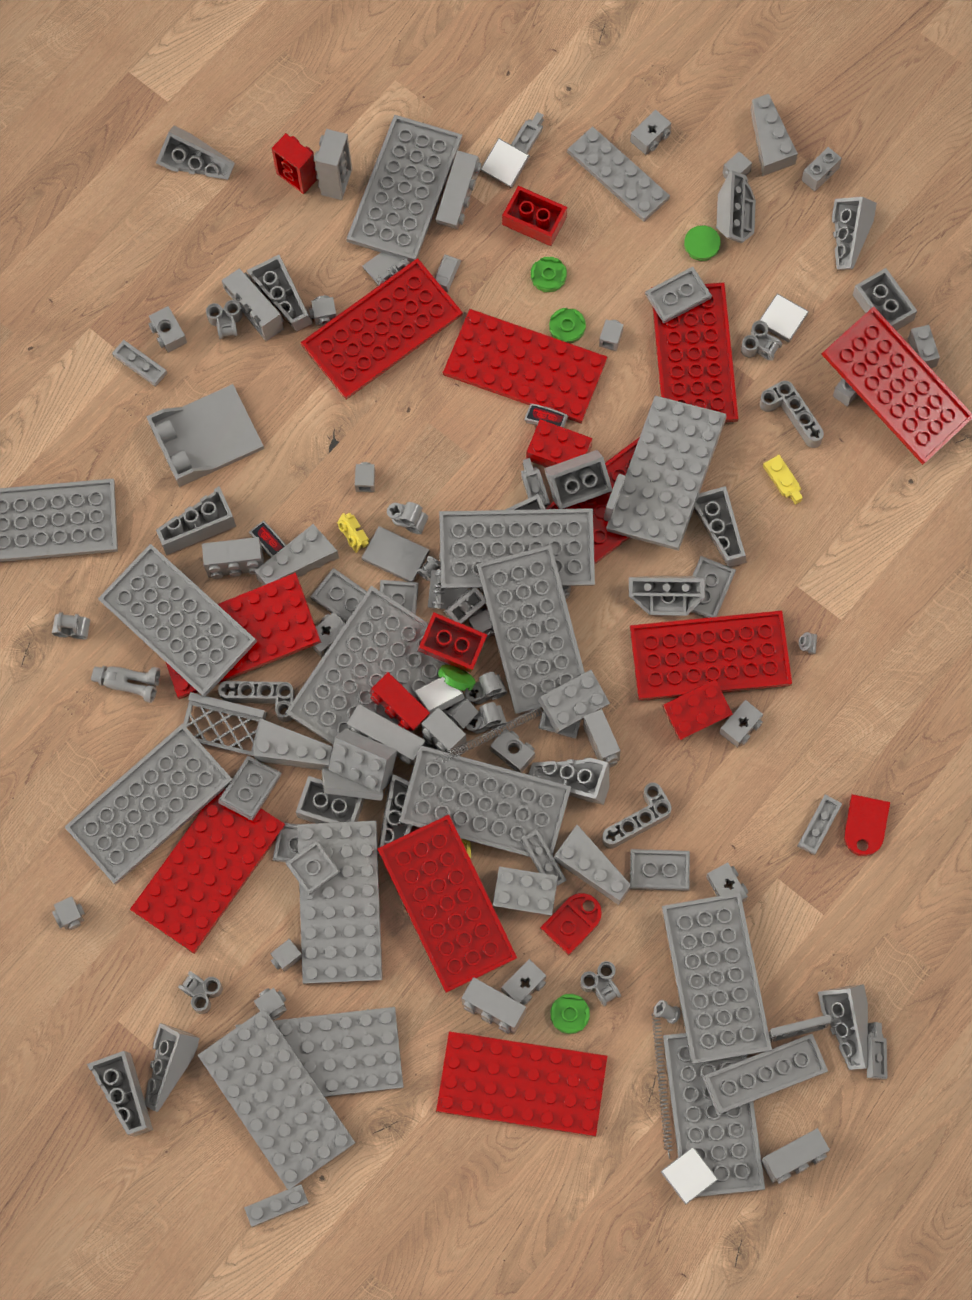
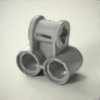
[206,300,242,339]
[741,321,783,361]
[387,502,428,535]
[52,612,90,640]
[465,672,507,704]
[466,702,507,734]
[580,961,621,1007]
[178,971,223,1014]

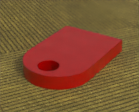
[844,794,890,856]
[540,893,602,955]

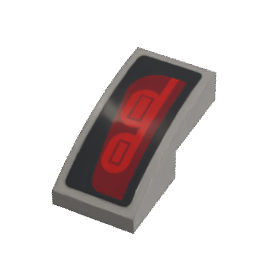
[524,404,568,428]
[249,520,286,557]

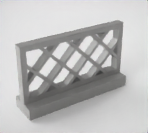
[183,692,267,756]

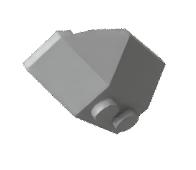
[716,170,756,243]
[629,576,705,616]

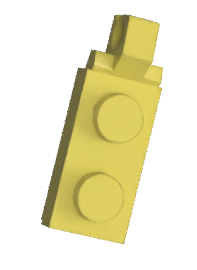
[763,455,803,505]

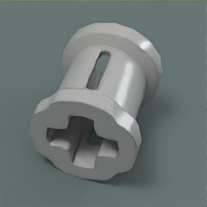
[417,556,441,581]
[654,1000,681,1024]

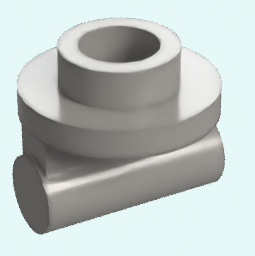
[799,632,817,654]

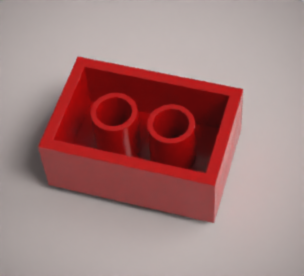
[271,133,318,194]
[502,186,567,247]
[526,419,593,467]
[417,612,487,673]
[370,672,430,733]
[662,679,733,740]

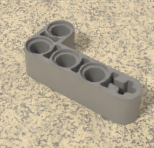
[760,381,824,448]
[218,681,295,722]
[602,783,671,849]

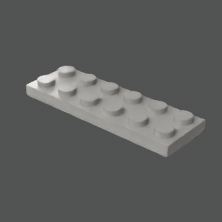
[567,127,670,222]
[702,1034,828,1115]

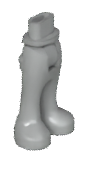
[91,666,160,703]

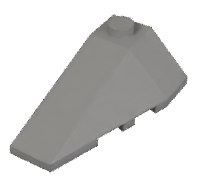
[156,126,235,180]
[832,197,877,270]
[528,758,609,805]
[818,984,868,1070]
[145,1023,200,1112]

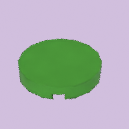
[684,225,721,261]
[531,257,567,292]
[549,308,586,343]
[438,664,476,691]
[550,994,590,1034]

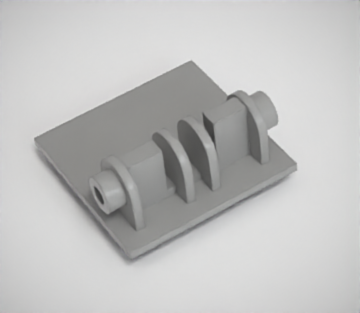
[362,252,410,286]
[428,569,468,609]

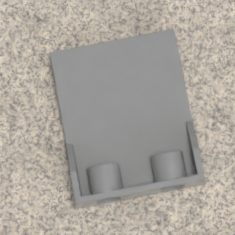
[146,384,264,487]

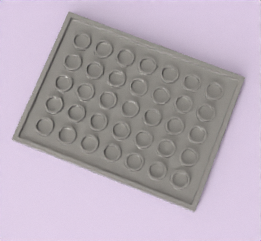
[285,586,450,745]

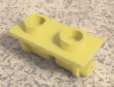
[337,513,369,553]

